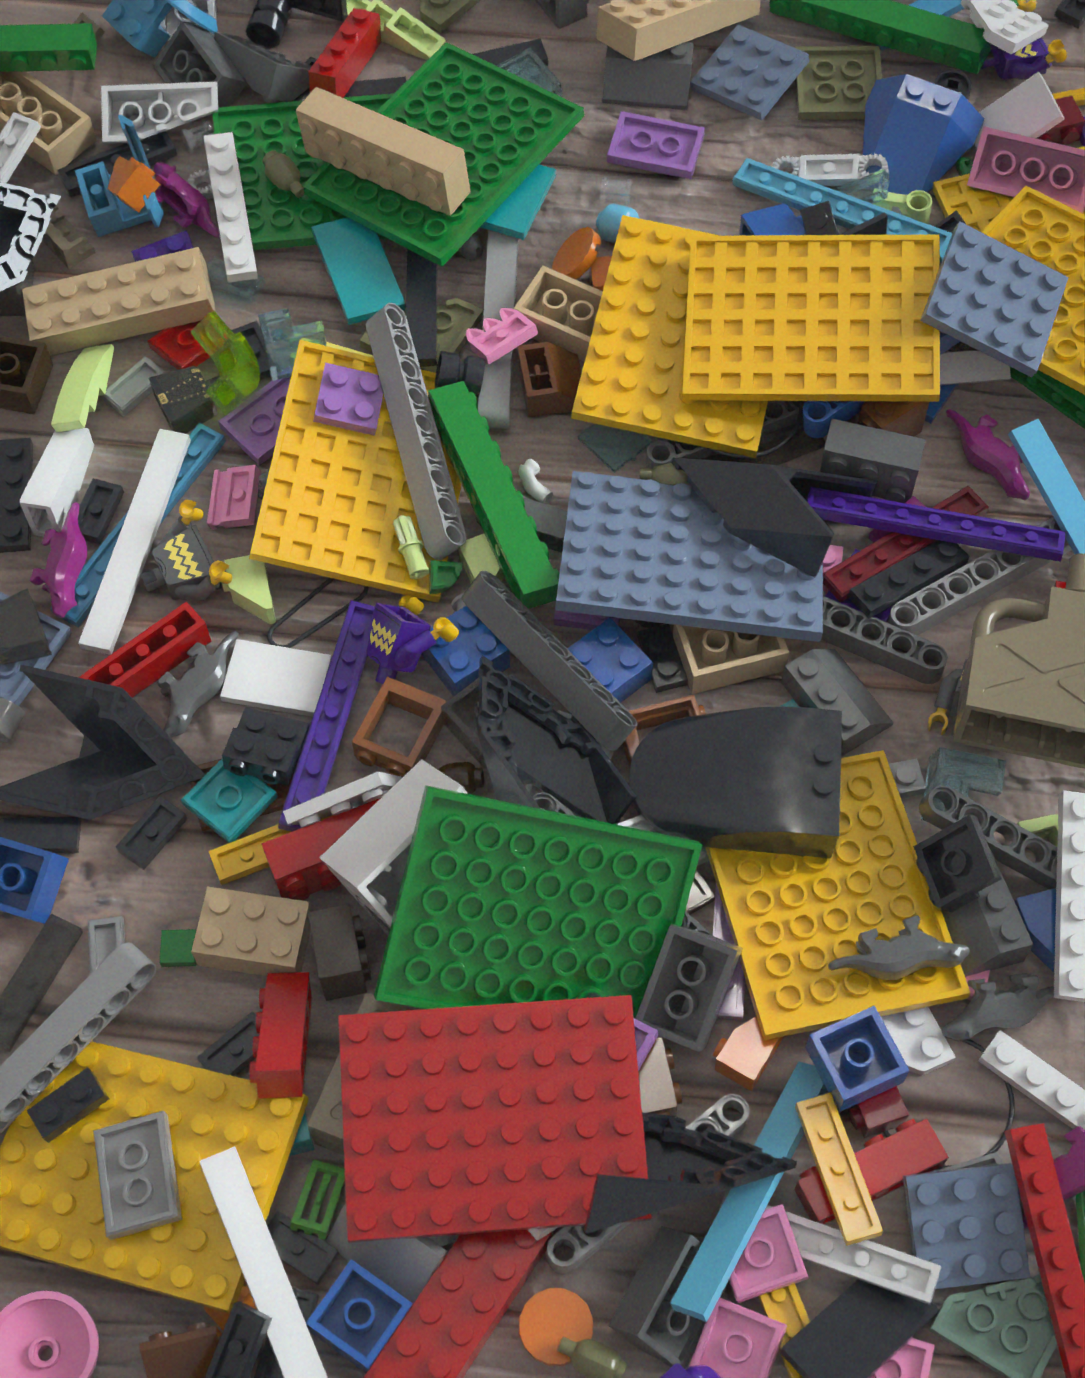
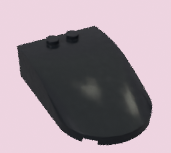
[629,706,842,858]

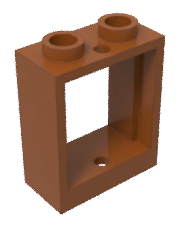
[352,677,449,778]
[622,694,706,769]

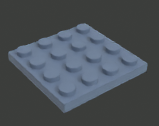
[920,221,1069,377]

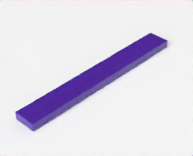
[807,487,1066,562]
[278,600,375,832]

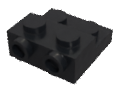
[222,707,309,785]
[913,814,1002,912]

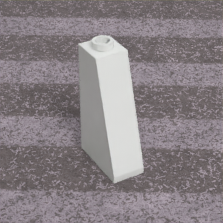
[19,428,94,537]

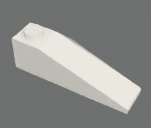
[101,82,218,144]

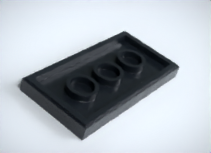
[780,1279,940,1378]

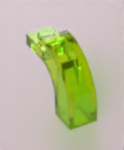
[190,311,260,415]

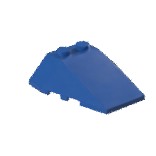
[860,74,984,195]

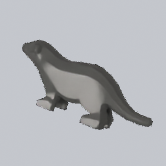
[157,631,238,738]
[828,915,970,980]
[942,973,1054,1041]

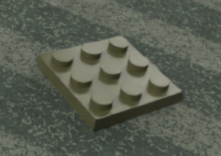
[795,46,882,120]

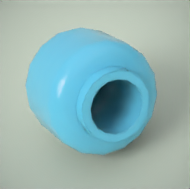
[596,203,639,244]

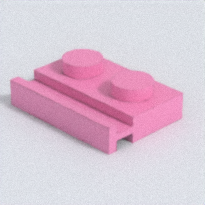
[207,465,261,530]

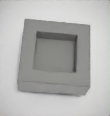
[889,758,926,798]

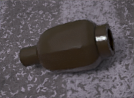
[438,762,485,794]

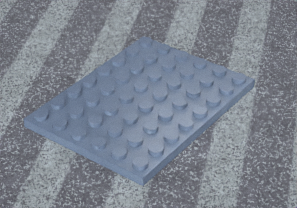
[555,471,823,642]

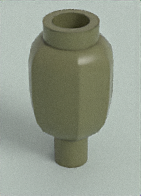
[262,150,304,198]
[639,463,689,485]
[557,1337,627,1378]

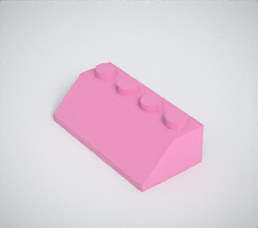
[967,126,1085,213]

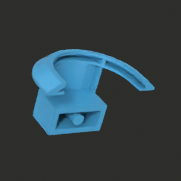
[102,0,218,58]
[75,114,164,237]

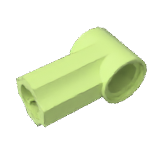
[873,190,932,224]

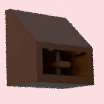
[517,342,582,417]
[139,1322,222,1378]

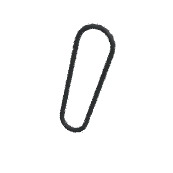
[267,578,369,648]

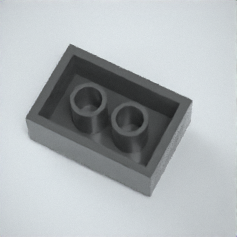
[820,419,926,503]

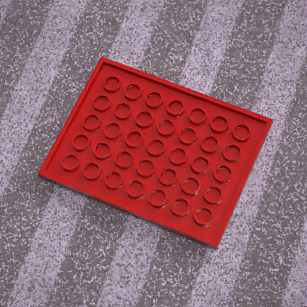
[338,995,652,1243]

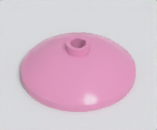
[0,1291,99,1378]

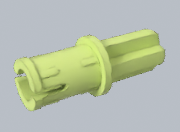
[393,515,429,579]

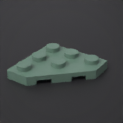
[929,1274,1057,1378]

